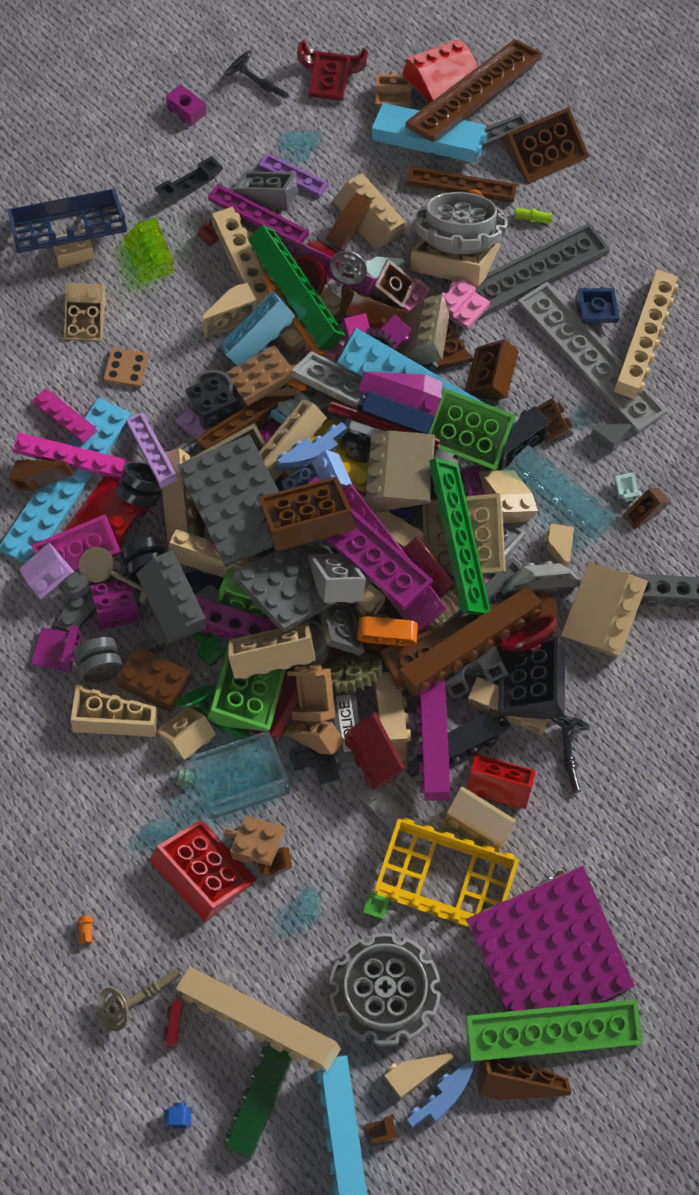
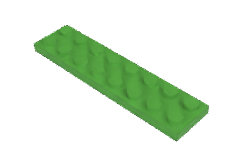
[465,999,642,1061]

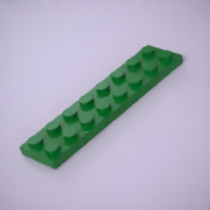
[429,458,491,616]

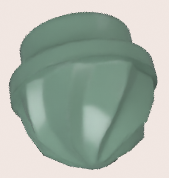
[175,768,196,789]

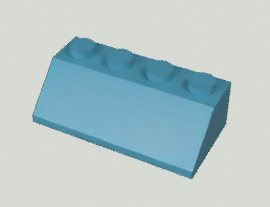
[220,291,295,366]

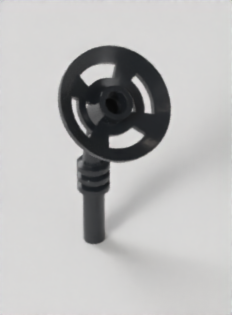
[225,50,289,99]
[551,715,590,793]

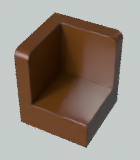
[366,1115,397,1147]

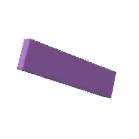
[258,153,329,198]

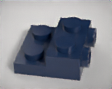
[575,287,619,323]

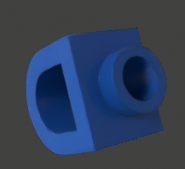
[164,1103,191,1129]

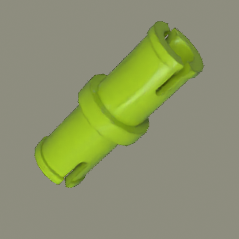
[514,207,552,224]

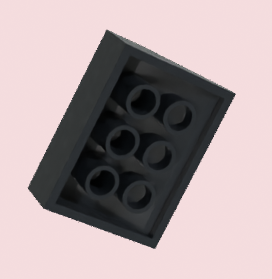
[498,636,565,720]

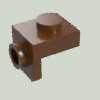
[258,847,293,876]

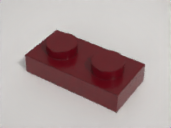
[163,1000,183,1049]

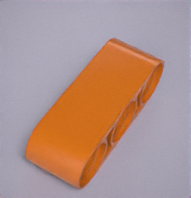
[357,616,418,647]

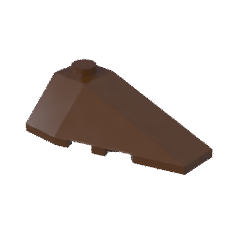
[477,1058,572,1100]

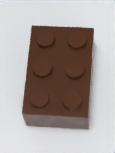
[116,645,191,713]

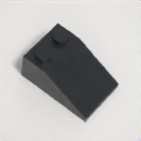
[499,406,550,470]

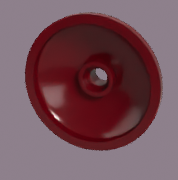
[275,255,325,310]
[499,615,556,652]

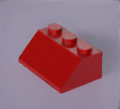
[466,754,536,809]

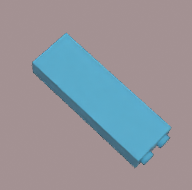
[372,103,487,163]

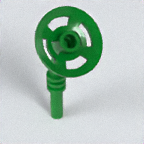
[176,685,252,744]

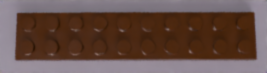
[405,39,542,142]

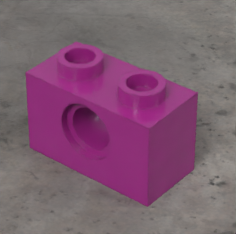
[166,84,207,126]

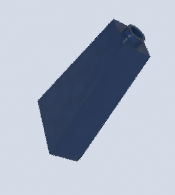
[358,391,435,434]

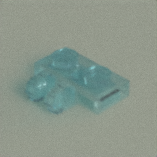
[284,130,320,159]

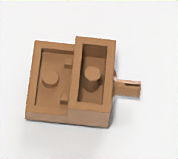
[375,71,411,109]
[223,816,286,866]

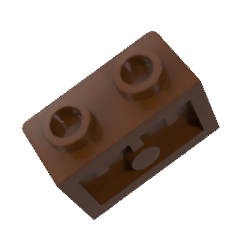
[537,398,573,442]

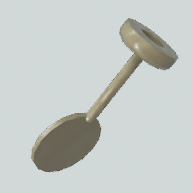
[79,547,149,606]

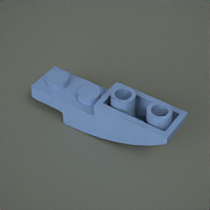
[275,422,347,471]
[406,1060,475,1130]

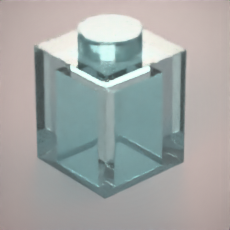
[298,887,322,921]

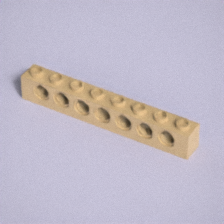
[614,269,679,399]

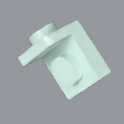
[277,392,309,417]

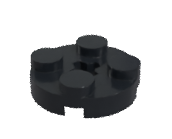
[340,429,371,463]

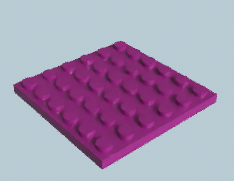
[466,866,635,1012]

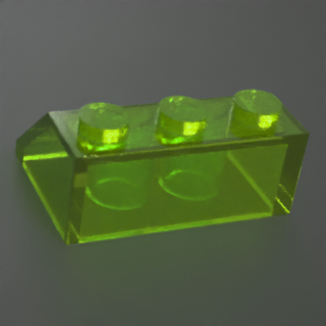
[123,217,175,283]

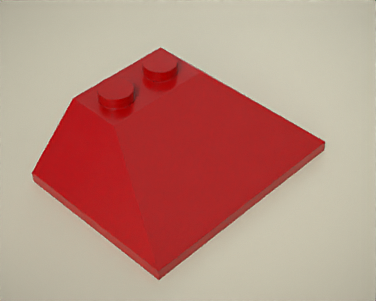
[63,476,151,558]

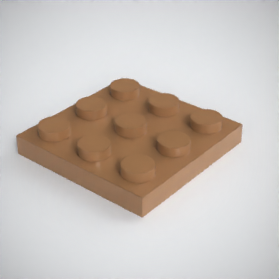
[226,345,294,406]

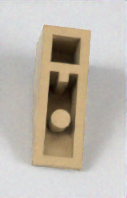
[384,1053,453,1101]

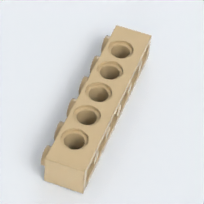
[212,207,270,307]

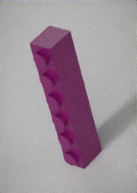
[416,679,450,801]

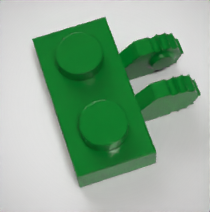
[193,632,230,667]

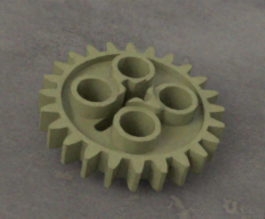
[321,651,383,694]

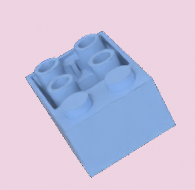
[281,450,352,490]

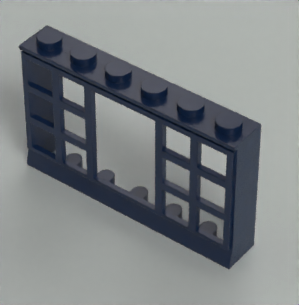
[7,188,127,254]

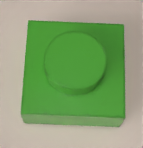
[363,892,390,921]

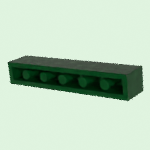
[224,1042,293,1160]

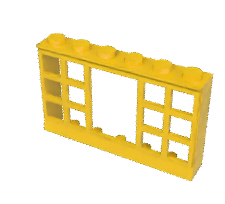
[373,818,519,927]

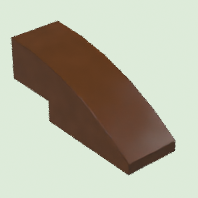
[326,192,373,250]

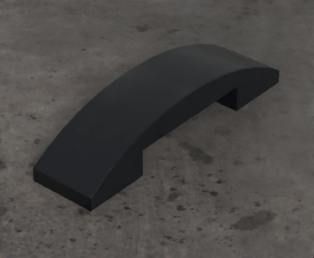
[154,156,223,202]

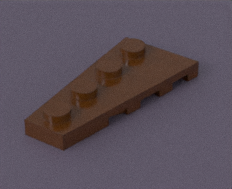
[417,303,473,369]

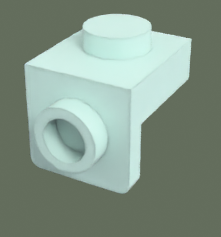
[614,472,641,502]

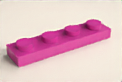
[32,388,97,444]

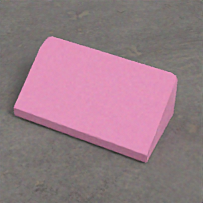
[401,277,430,313]

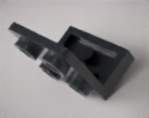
[185,376,237,430]

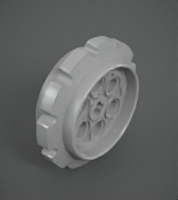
[413,192,508,254]
[329,933,441,1047]

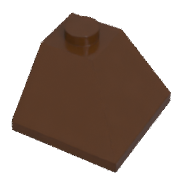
[373,259,416,309]

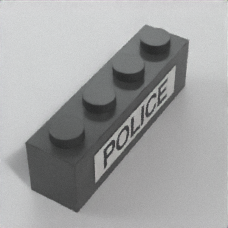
[329,690,359,770]

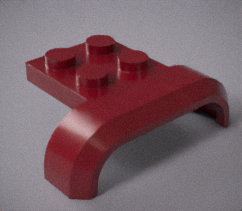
[297,40,368,101]

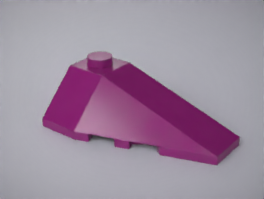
[358,372,443,416]

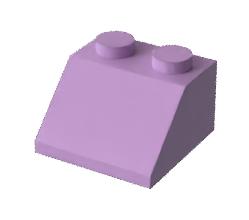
[19,543,74,599]

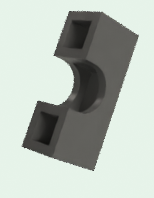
[445,646,508,699]

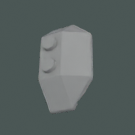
[501,561,581,596]

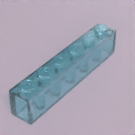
[511,445,616,540]

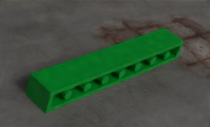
[248,225,346,351]

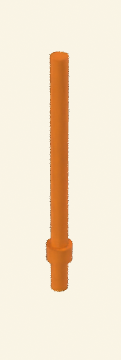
[262,274,324,357]

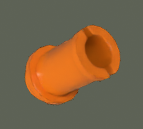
[76,916,94,944]

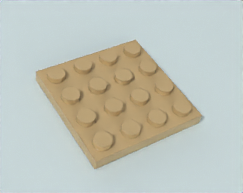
[422,493,506,577]

